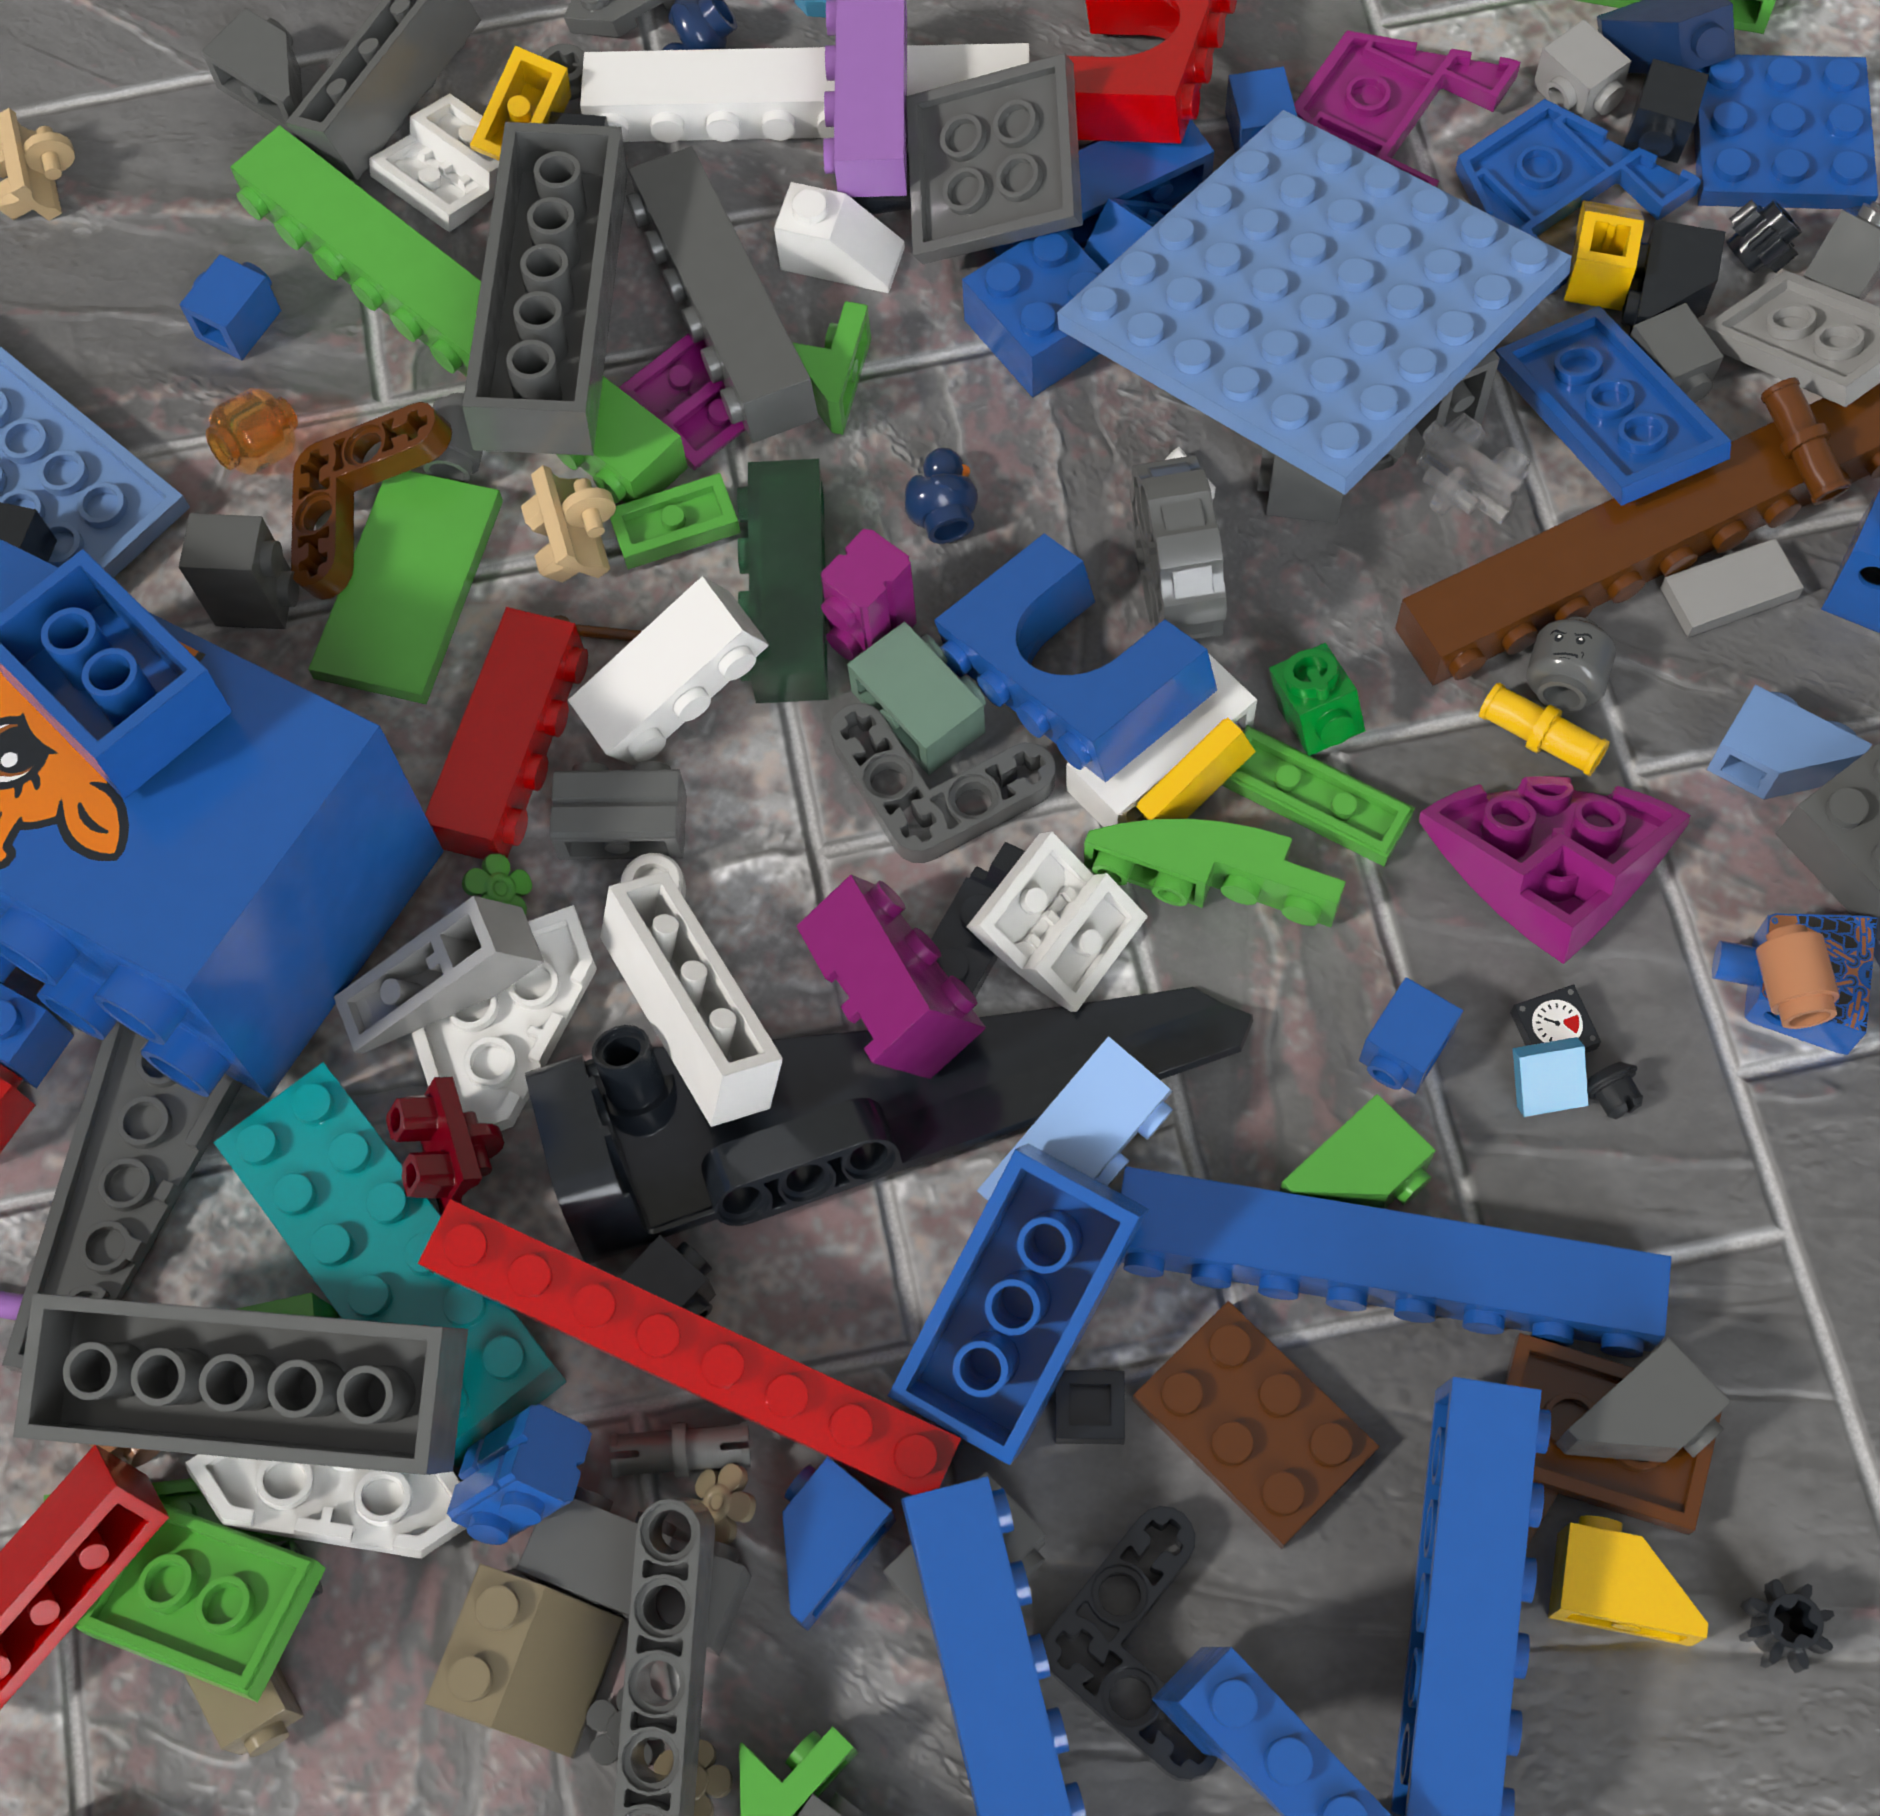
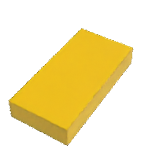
[1136,717,1256,820]

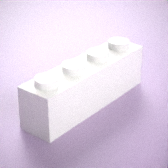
[600,871,783,1127]

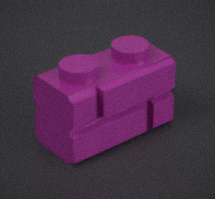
[820,529,917,660]

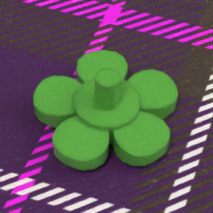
[462,854,532,915]

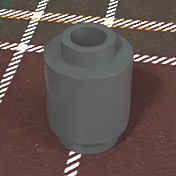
[423,393,483,483]

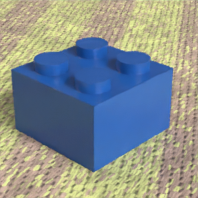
[962,230,1103,398]

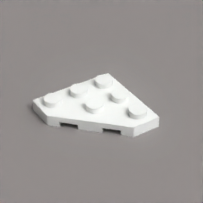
[411,905,597,1131]
[185,1454,466,1559]

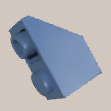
[1707,684,1872,800]

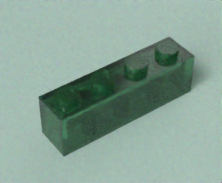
[737,458,829,704]

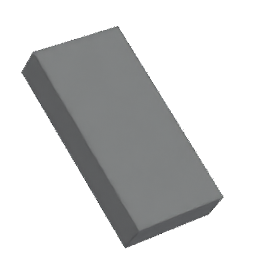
[1660,538,1804,638]

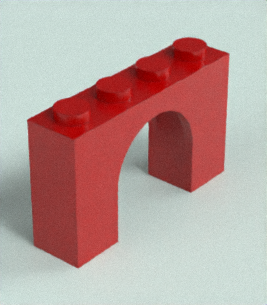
[1068,0,1237,144]

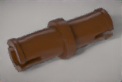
[1760,377,1851,505]

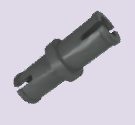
[610,1422,751,1479]

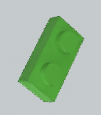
[610,473,741,570]

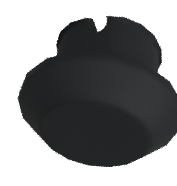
[1587,1062,1643,1119]

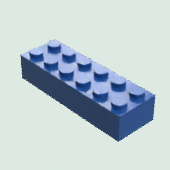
[1390,1377,1551,1816]

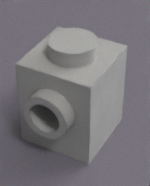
[1533,19,1631,121]

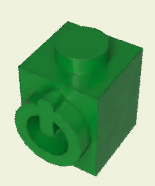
[1269,642,1366,756]

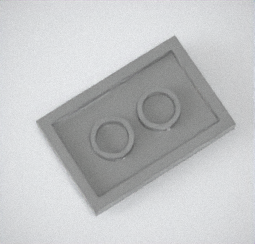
[1704,270,1880,407]

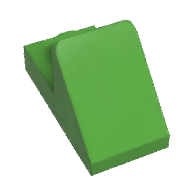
[792,301,871,435]
[739,1726,859,1816]

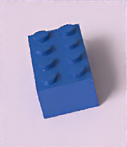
[888,1143,1149,1465]

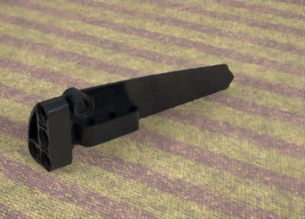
[525,987,1253,1264]

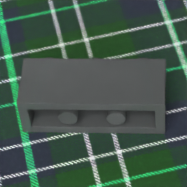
[516,1486,752,1656]

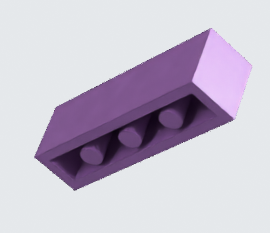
[823,0,907,197]

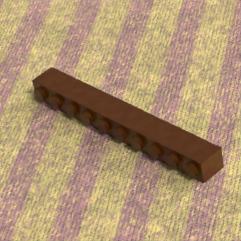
[1395,383,1880,686]

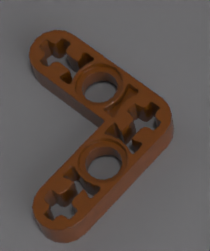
[291,402,452,600]

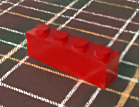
[425,607,588,860]
[0,1445,169,1710]

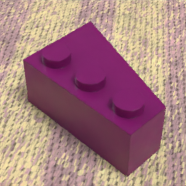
[796,874,986,1079]

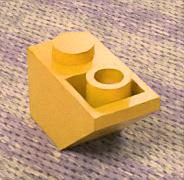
[1564,200,1644,311]

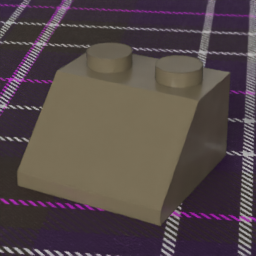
[424,1563,625,1759]

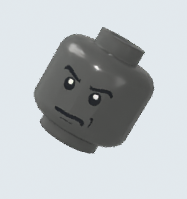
[1526,617,1616,712]

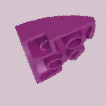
[1419,776,1691,964]

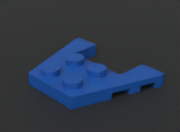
[1455,99,1701,298]

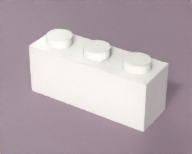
[568,576,769,766]
[1066,653,1257,827]

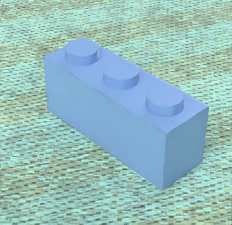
[977,1036,1173,1200]

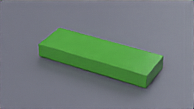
[1221,725,1415,867]

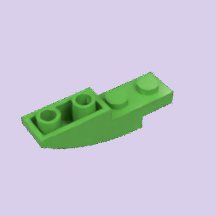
[1084,819,1346,928]

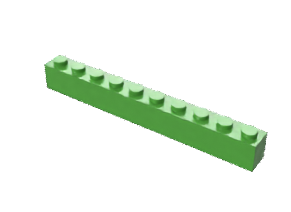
[230,125,688,503]

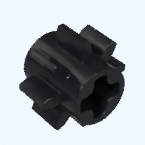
[1726,199,1802,273]
[1739,1579,1835,1673]

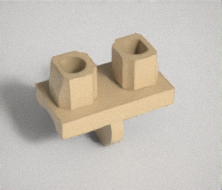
[0,108,75,221]
[521,465,616,583]

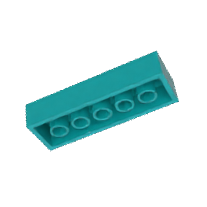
[213,1062,567,1467]

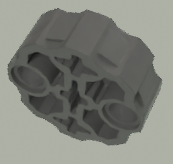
[1130,455,1227,640]

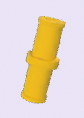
[1479,683,1610,776]

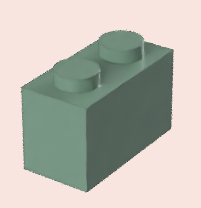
[847,621,986,776]

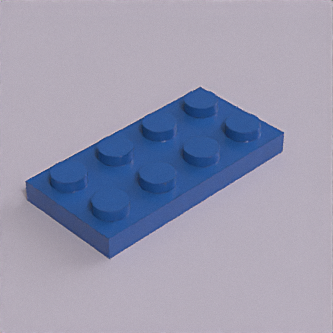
[1495,306,1731,506]

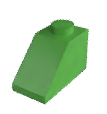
[1279,1094,1436,1209]

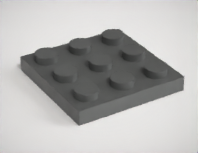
[906,53,1083,264]

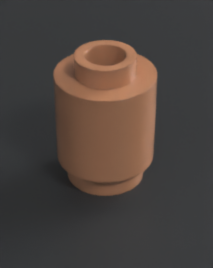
[1756,924,1840,1029]

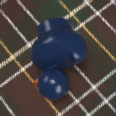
[662,0,738,50]
[905,448,978,544]

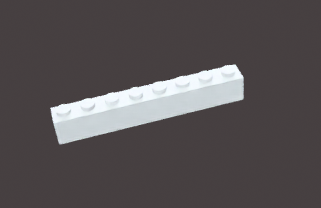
[580,43,1029,143]

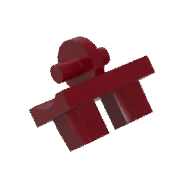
[386,1077,505,1215]

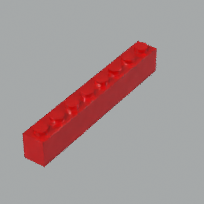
[418,1199,961,1496]

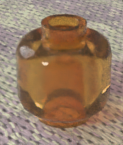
[205,387,298,475]

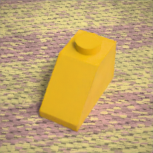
[470,46,571,161]
[1548,1515,1708,1647]

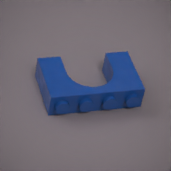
[934,533,1218,783]
[1152,1647,1392,1816]

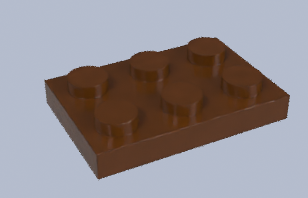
[1132,1301,1380,1549]
[1504,1333,1722,1535]

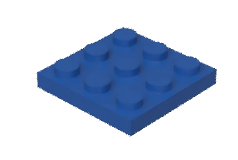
[1694,54,1878,209]

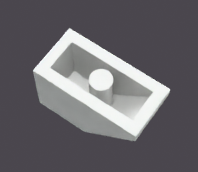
[774,182,905,293]

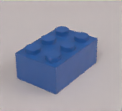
[0,549,233,799]

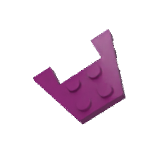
[1294,30,1521,188]

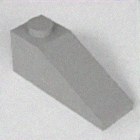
[334,896,544,1054]

